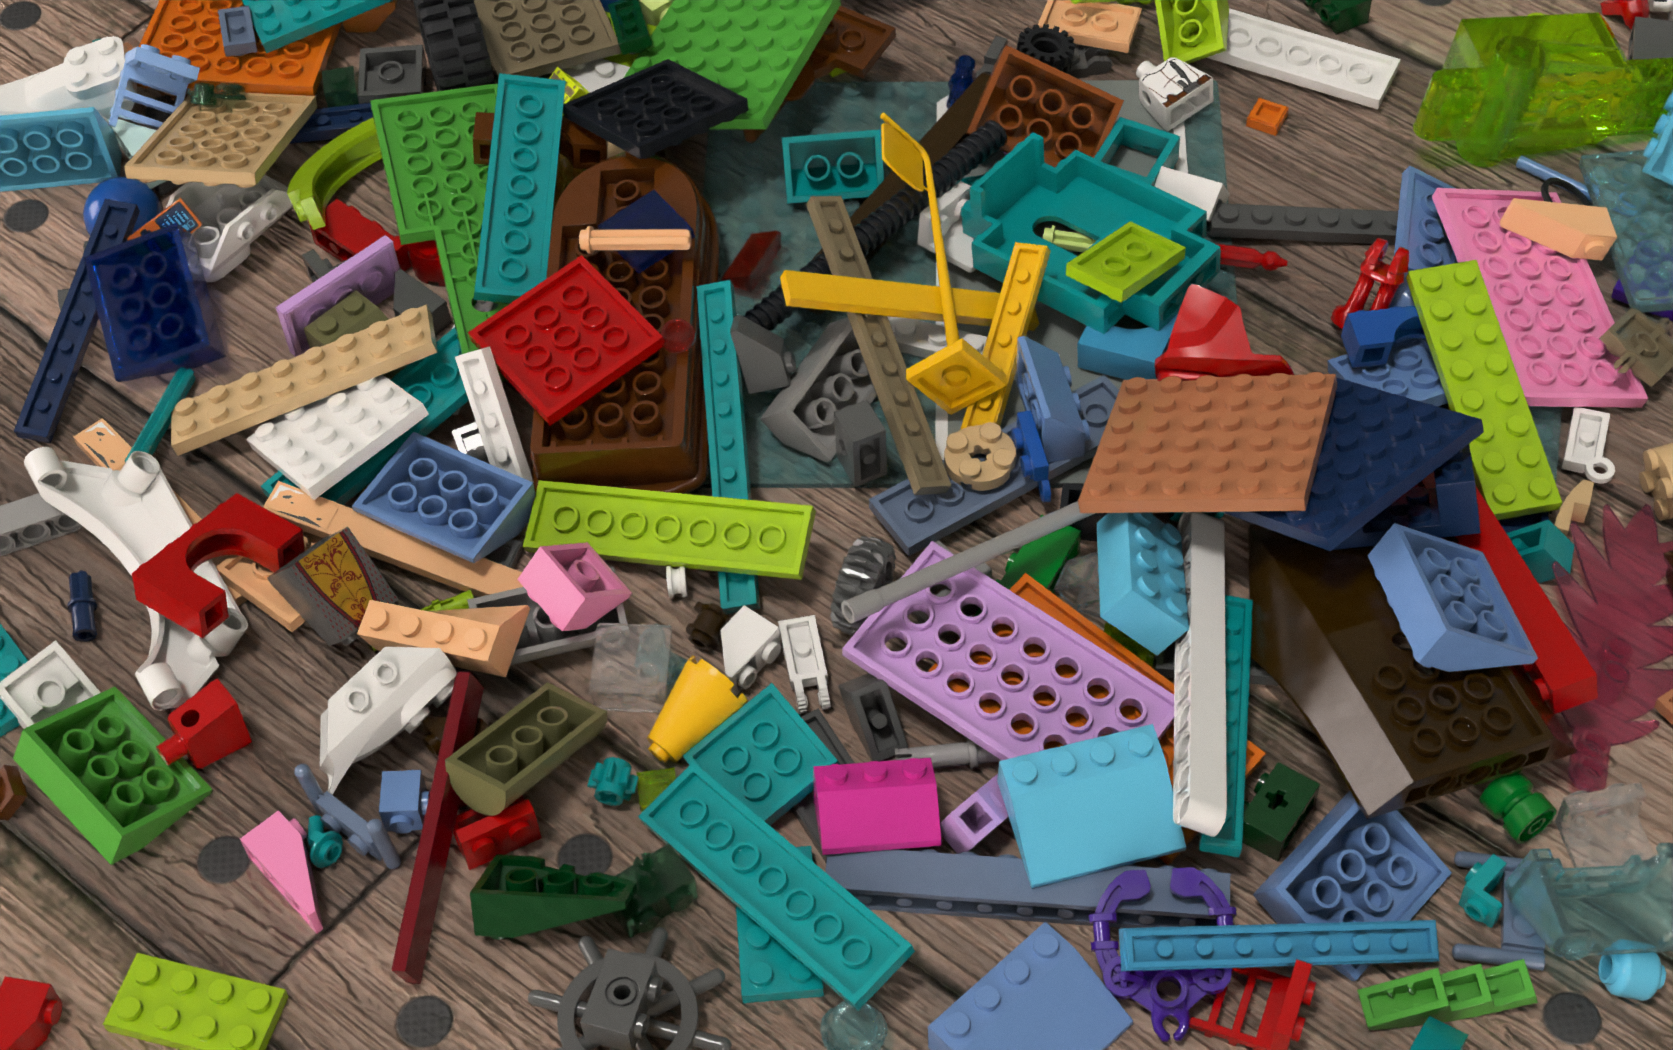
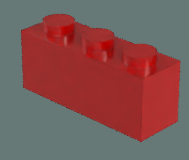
[308,199,411,272]

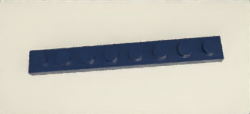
[14,199,140,444]

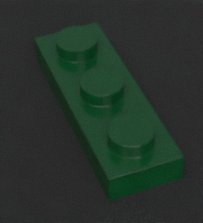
[608,0,653,55]

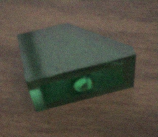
[322,66,360,108]

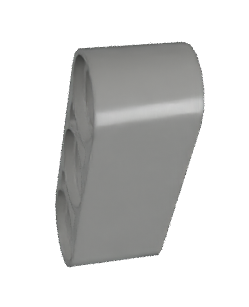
[0,493,83,556]

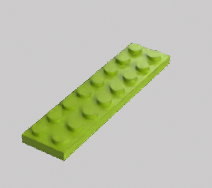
[1406,260,1563,520]
[523,480,816,580]

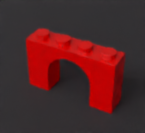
[132,493,305,639]

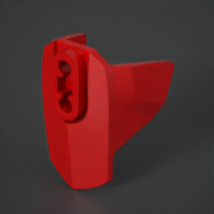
[1154,284,1294,381]

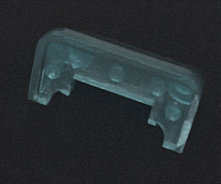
[1504,843,1673,961]

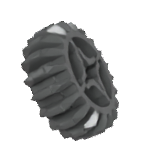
[830,536,896,636]

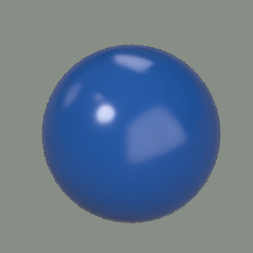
[83,177,163,235]

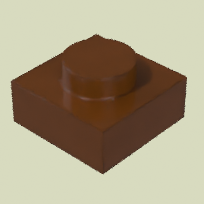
[0,765,28,820]

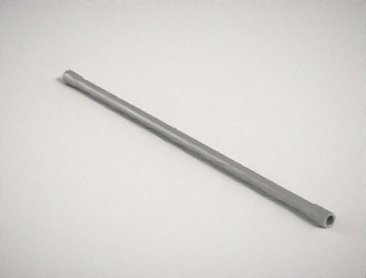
[841,501,1095,623]

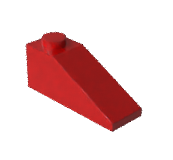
[0,976,62,1050]

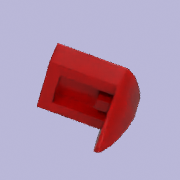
[1600,0,1649,30]

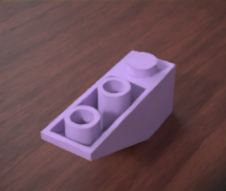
[940,774,1008,854]

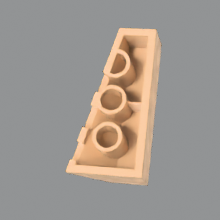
[357,600,530,677]

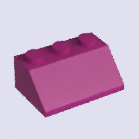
[813,758,941,855]

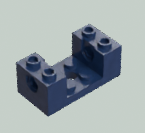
[1327,444,1481,551]

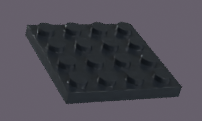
[563,59,749,159]

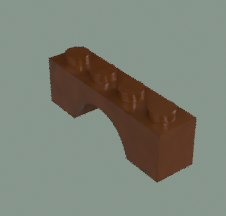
[473,112,609,169]

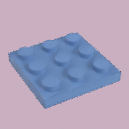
[1327,338,1448,407]

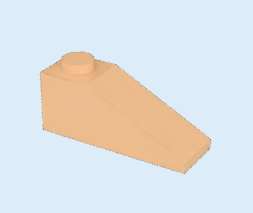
[1499,198,1617,261]

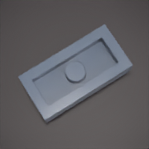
[218,6,257,57]

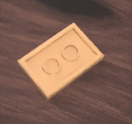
[1038,0,1142,53]

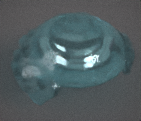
[820,1001,888,1050]

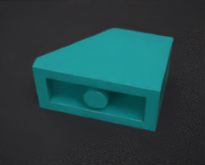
[1506,520,1575,583]

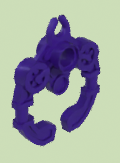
[1089,867,1236,1042]

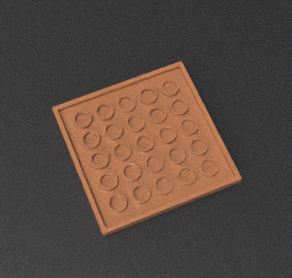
[1078,372,1337,513]

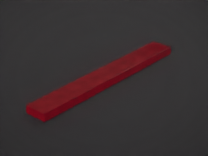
[391,672,484,984]

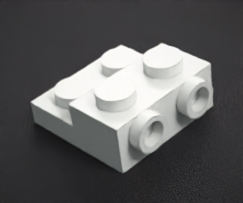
[0,640,101,729]

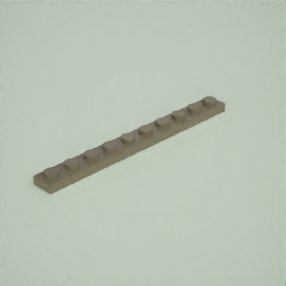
[806,196,952,495]

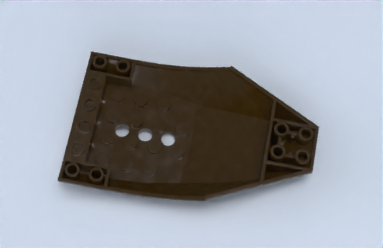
[1248,524,1577,819]

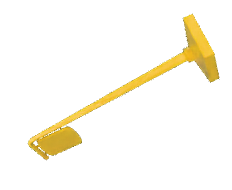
[880,113,1007,415]

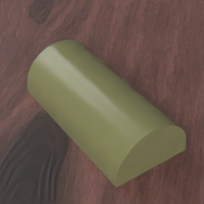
[445,682,607,816]

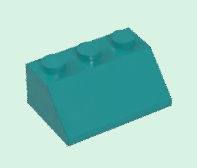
[781,129,884,204]

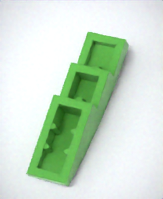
[1357,959,1538,1031]

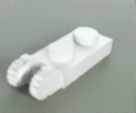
[778,615,831,714]

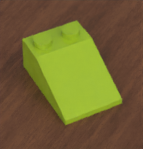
[1155,0,1229,64]

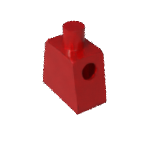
[156,678,252,768]

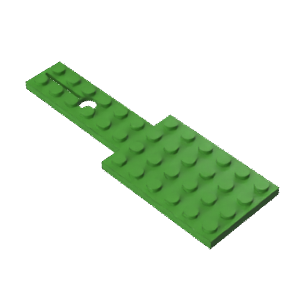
[370,83,510,382]

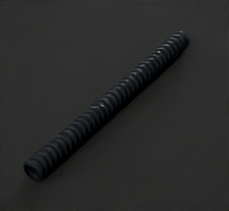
[743,120,1007,331]

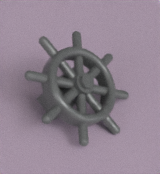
[528,927,732,1050]

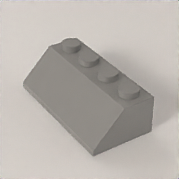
[760,317,877,462]

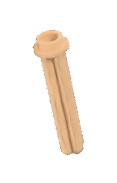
[579,226,692,254]

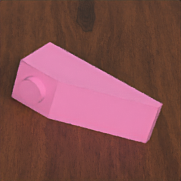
[240,810,323,934]

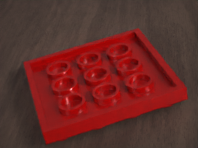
[468,255,665,426]

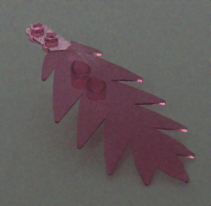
[1552,504,1673,794]

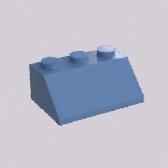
[1016,336,1090,463]

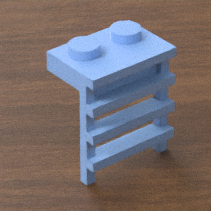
[108,44,200,129]

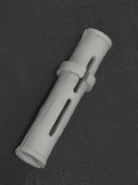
[894,738,1002,769]

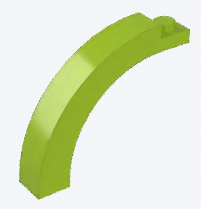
[287,117,382,230]

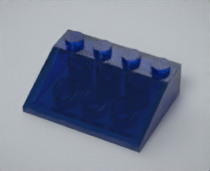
[84,223,226,382]

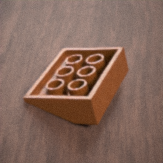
[966,45,1124,167]

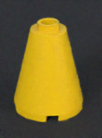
[647,655,749,763]

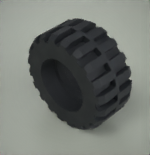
[413,0,495,91]

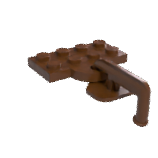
[743,6,896,143]

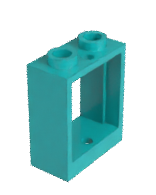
[1094,117,1180,186]

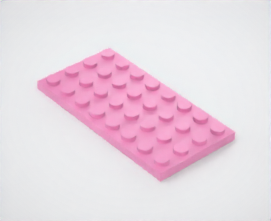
[1432,188,1648,408]

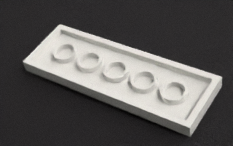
[1207,8,1401,110]

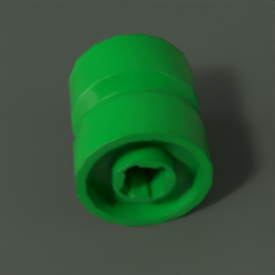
[1479,771,1557,844]

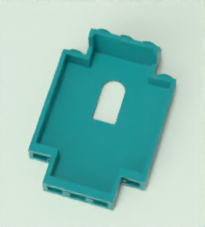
[961,132,1221,334]

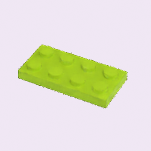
[103,953,289,1050]

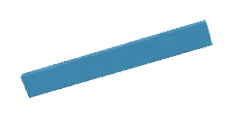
[1119,920,1439,972]

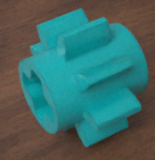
[587,757,639,806]

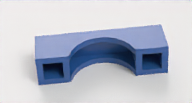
[1341,306,1426,368]

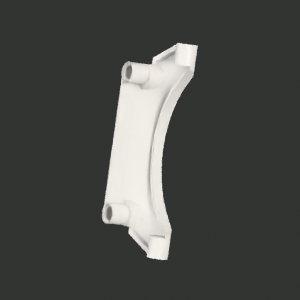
[24,447,248,711]

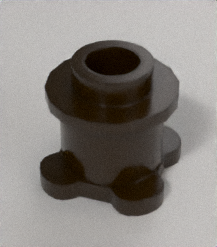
[685,602,731,650]

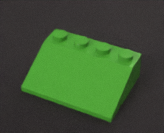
[13,686,213,865]

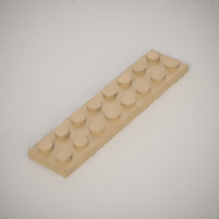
[171,304,438,456]

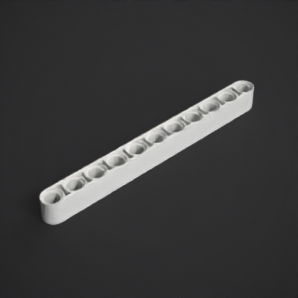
[1173,512,1227,837]

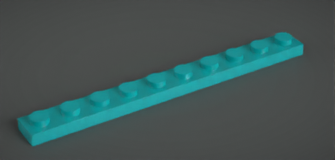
[696,280,760,614]

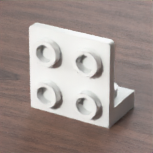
[917,181,976,273]

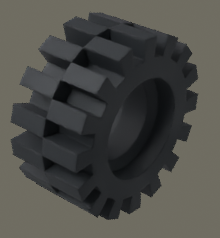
[1016,24,1075,74]

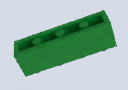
[974,515,1081,617]

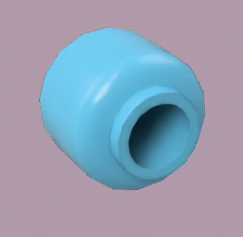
[1598,943,1666,1001]

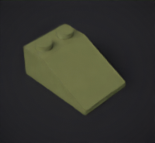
[304,290,409,380]

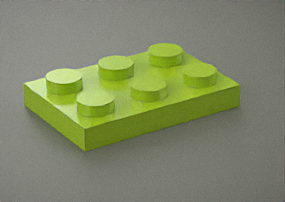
[1066,221,1186,303]

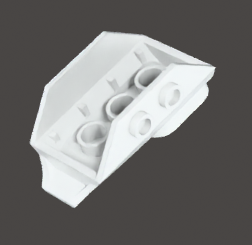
[0,36,138,123]
[165,175,293,282]
[319,647,457,795]

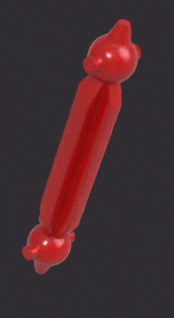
[1214,243,1288,271]

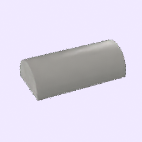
[468,566,630,666]

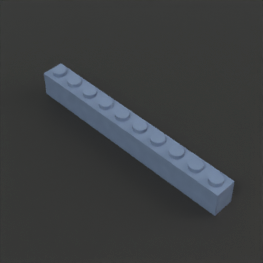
[825,849,1231,928]

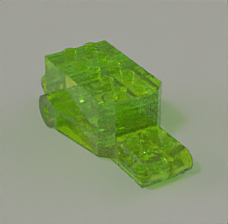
[1413,12,1673,167]

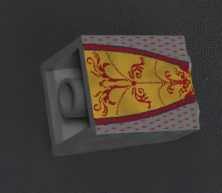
[267,526,399,646]

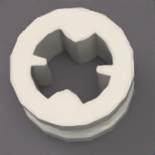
[666,566,688,598]

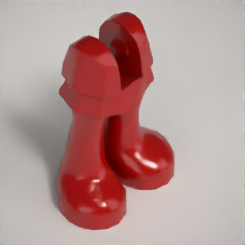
[1330,238,1409,329]

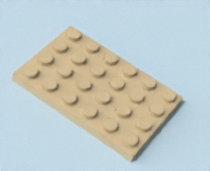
[124,90,317,188]

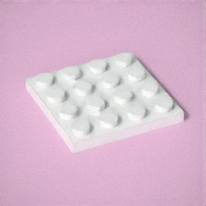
[246,375,429,500]

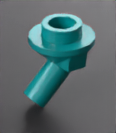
[308,815,343,868]

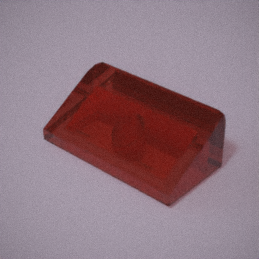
[721,231,782,292]

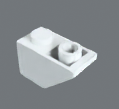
[720,605,781,696]

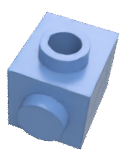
[379,770,430,834]

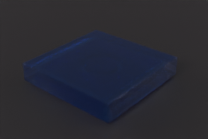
[598,190,695,274]

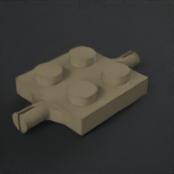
[1599,306,1673,387]

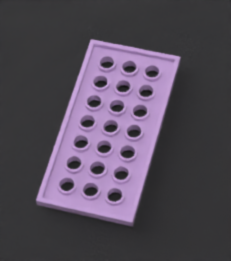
[842,541,1174,760]

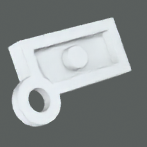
[1561,407,1615,484]

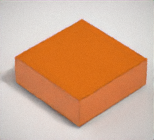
[1246,98,1289,136]

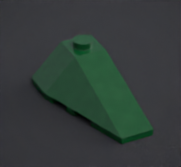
[470,854,637,940]

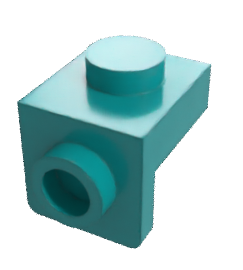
[1458,854,1507,928]

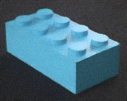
[1096,513,1189,656]

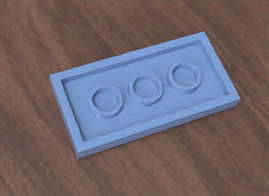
[1394,166,1458,274]

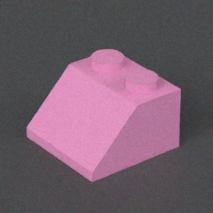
[517,542,632,632]

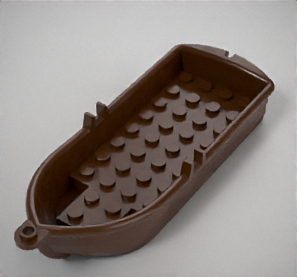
[530,149,720,494]

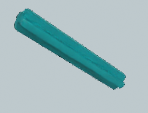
[125,367,196,463]

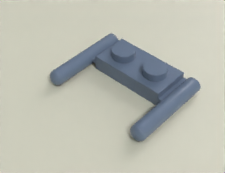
[294,764,401,869]
[1452,851,1545,971]

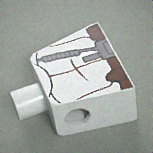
[1136,57,1213,132]

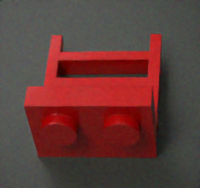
[453,796,541,870]
[1189,959,1317,1050]

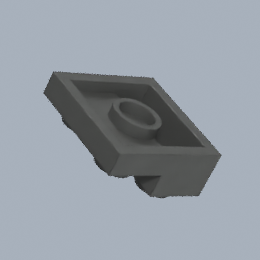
[358,45,427,104]

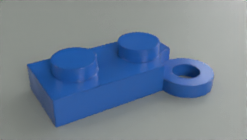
[1011,410,1051,503]

